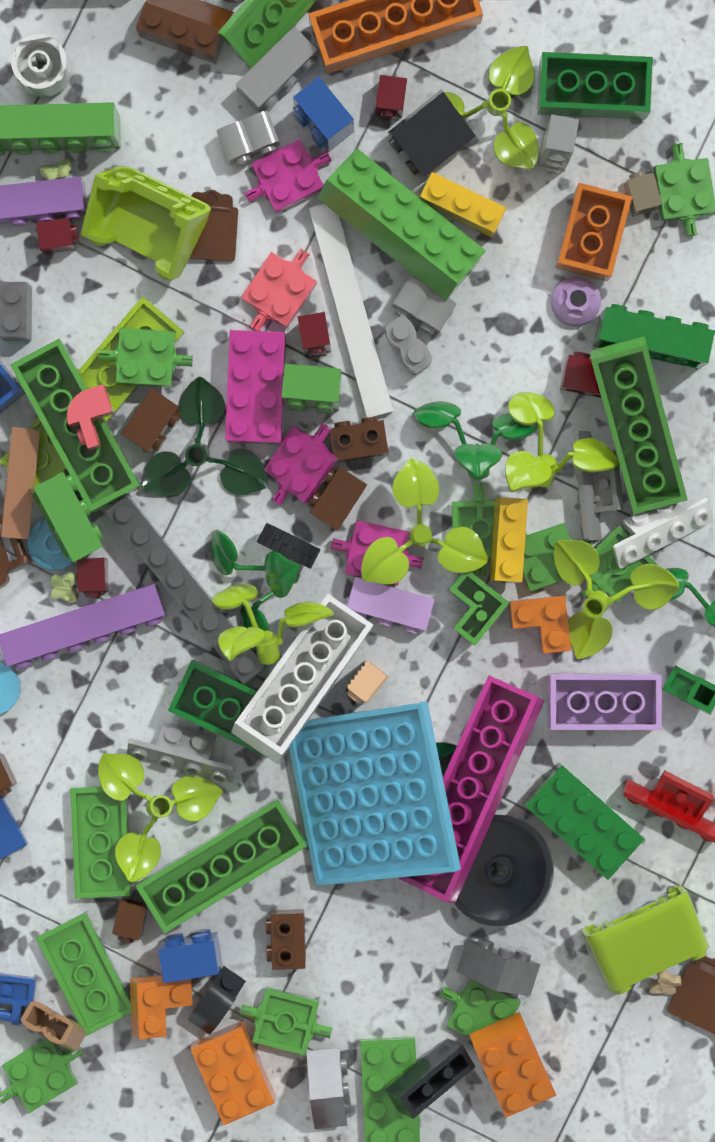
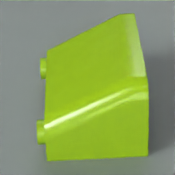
[81,166,211,281]
[581,884,709,995]

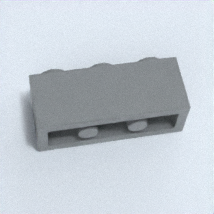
[236,26,318,113]
[538,114,579,173]

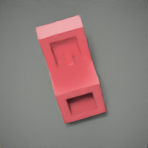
[67,384,114,450]

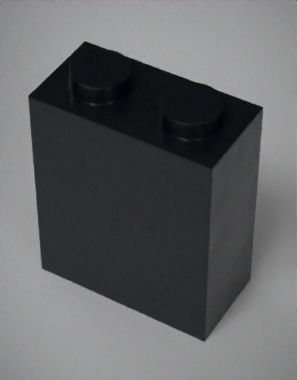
[387,91,476,178]

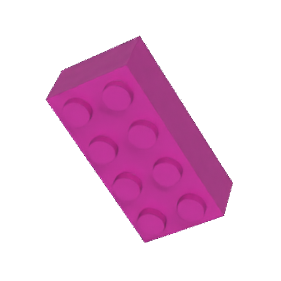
[225,330,286,445]

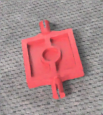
[241,249,317,331]

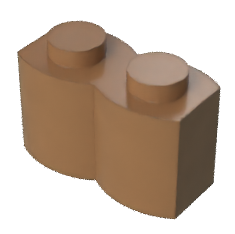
[21,1002,86,1051]

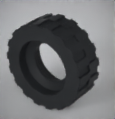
[257,522,321,569]

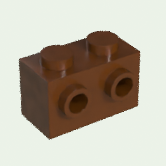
[121,388,182,454]
[330,416,389,463]
[308,466,368,531]
[266,909,306,970]

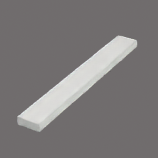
[309,204,393,417]

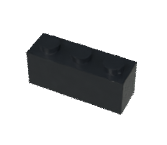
[385,1038,476,1119]

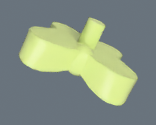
[39,159,72,180]
[50,572,79,603]

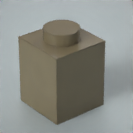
[623,171,662,217]

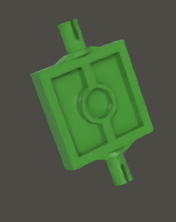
[653,143,715,237]
[98,328,193,388]
[452,482,495,576]
[523,523,592,592]
[581,526,658,603]
[439,978,528,1038]
[239,986,333,1056]
[0,1038,83,1113]

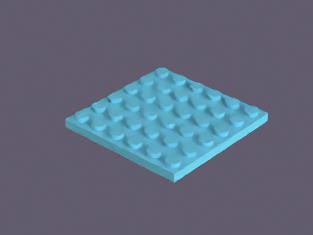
[289,701,461,886]

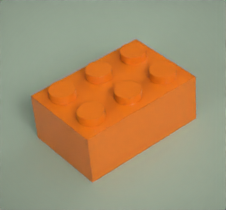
[555,183,632,282]
[469,1012,557,1118]
[190,1020,276,1125]

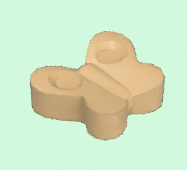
[649,971,682,995]

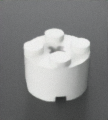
[11,34,71,97]

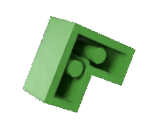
[448,572,509,646]

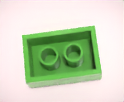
[282,364,342,415]
[29,472,104,562]

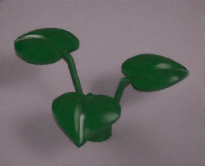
[141,377,268,496]

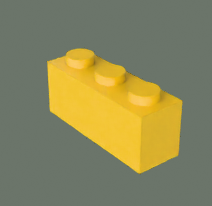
[420,172,506,238]
[489,497,528,583]

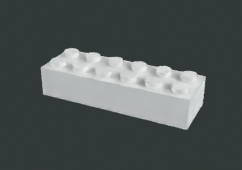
[231,594,373,764]

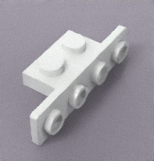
[613,498,714,568]

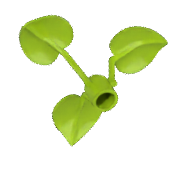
[444,46,538,170]
[505,392,620,492]
[361,458,488,584]
[554,539,680,659]
[212,584,335,665]
[98,753,223,882]

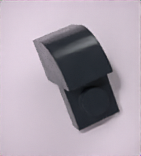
[187,966,246,1035]

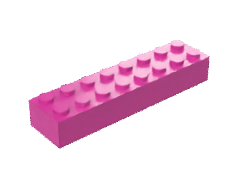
[398,675,545,903]

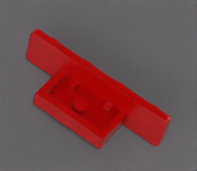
[623,770,715,843]

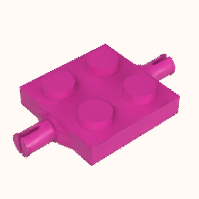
[244,139,332,214]
[264,423,338,505]
[331,520,424,586]

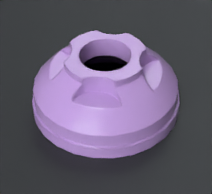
[551,276,601,326]

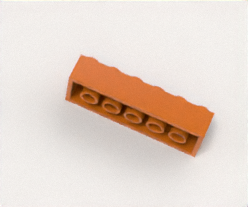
[308,0,483,74]

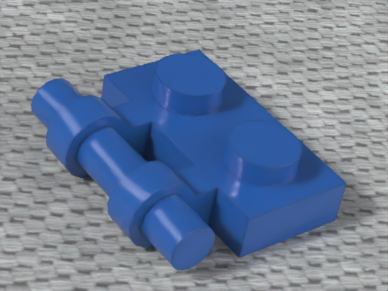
[0,973,37,1026]

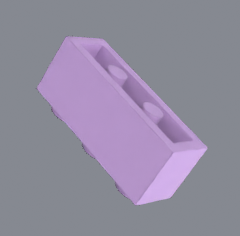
[347,577,435,634]

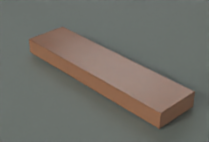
[0,427,40,540]

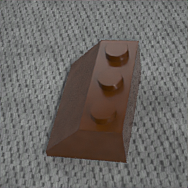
[136,0,234,64]

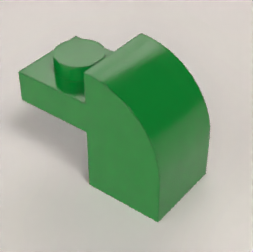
[662,665,715,715]

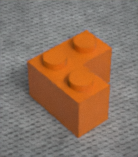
[508,596,571,654]
[129,975,192,1040]

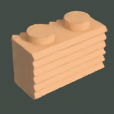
[347,660,388,704]

